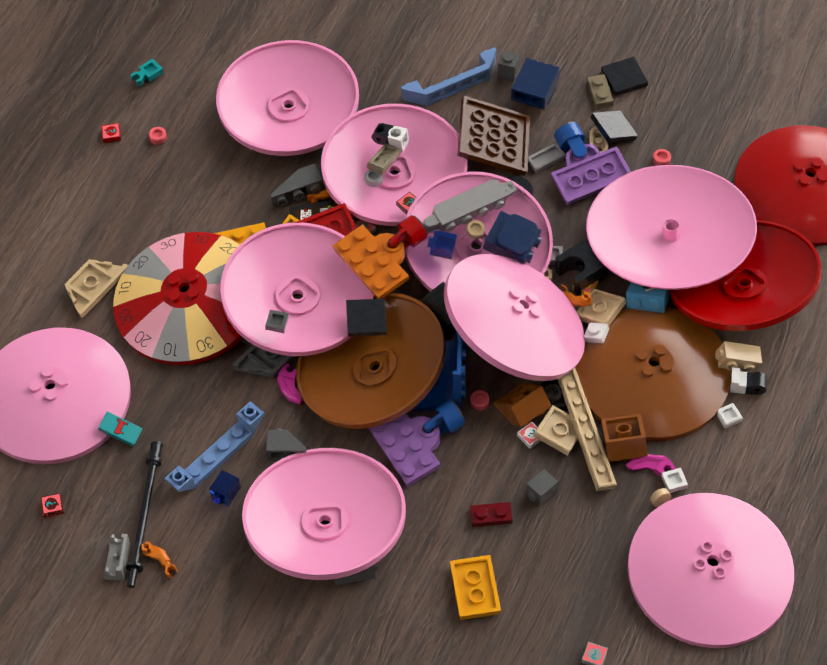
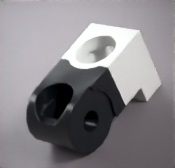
[371,123,409,152]
[730,367,767,395]

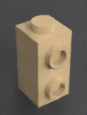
[715,341,762,373]

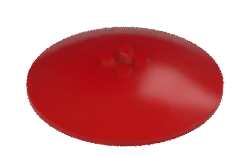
[734,125,827,246]

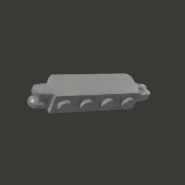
[423,179,517,234]

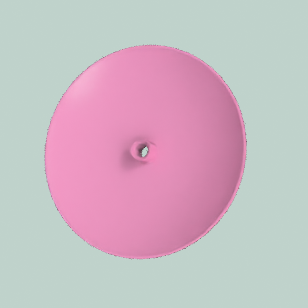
[586,165,757,290]

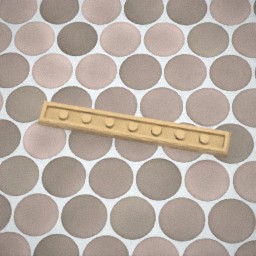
[557,367,617,491]

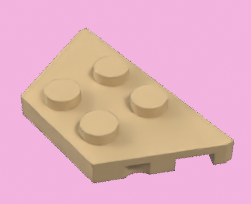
[64,259,129,318]

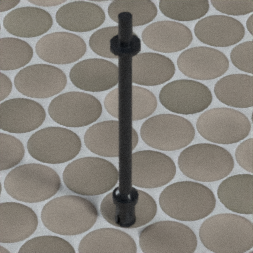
[125,441,163,588]

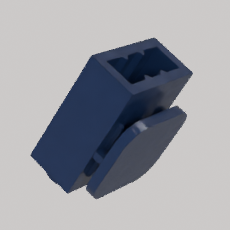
[511,58,560,110]
[483,211,542,264]

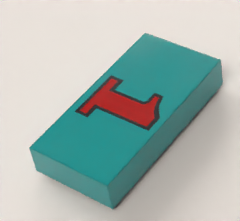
[98,411,143,447]

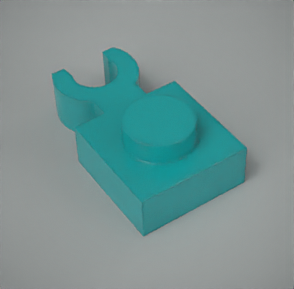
[130,58,164,86]

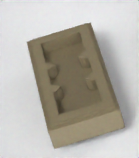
[367,143,401,175]

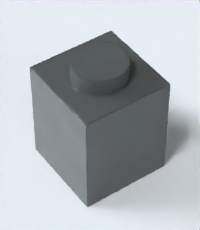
[498,50,520,81]
[526,469,558,506]

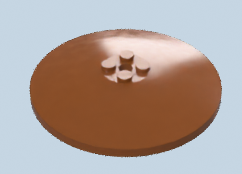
[296,293,446,429]
[575,307,731,441]

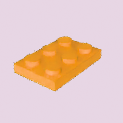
[450,555,501,620]

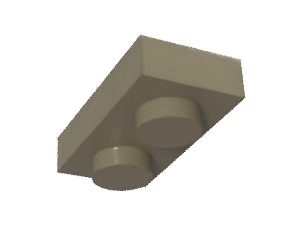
[587,74,613,109]

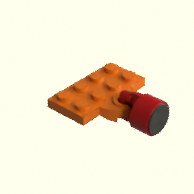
[332,215,428,299]

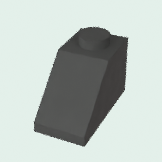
[266,428,307,460]

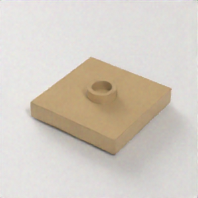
[576,289,626,327]
[533,405,578,456]

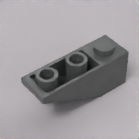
[270,164,324,208]

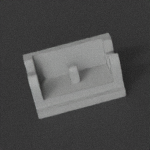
[104,534,131,581]

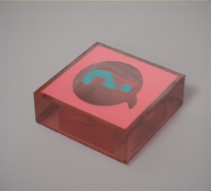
[40,493,64,518]

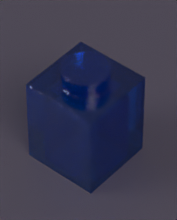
[427,230,457,260]
[209,470,241,506]

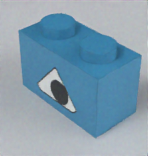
[626,282,669,313]

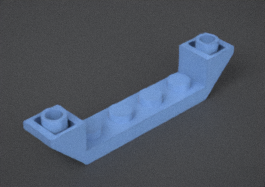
[401,47,496,106]
[165,401,265,492]

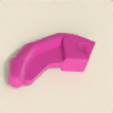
[277,363,303,405]
[626,454,676,477]

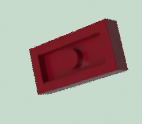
[470,502,513,527]

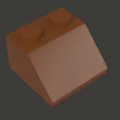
[493,382,552,427]
[601,414,648,462]

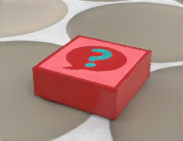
[101,123,121,143]

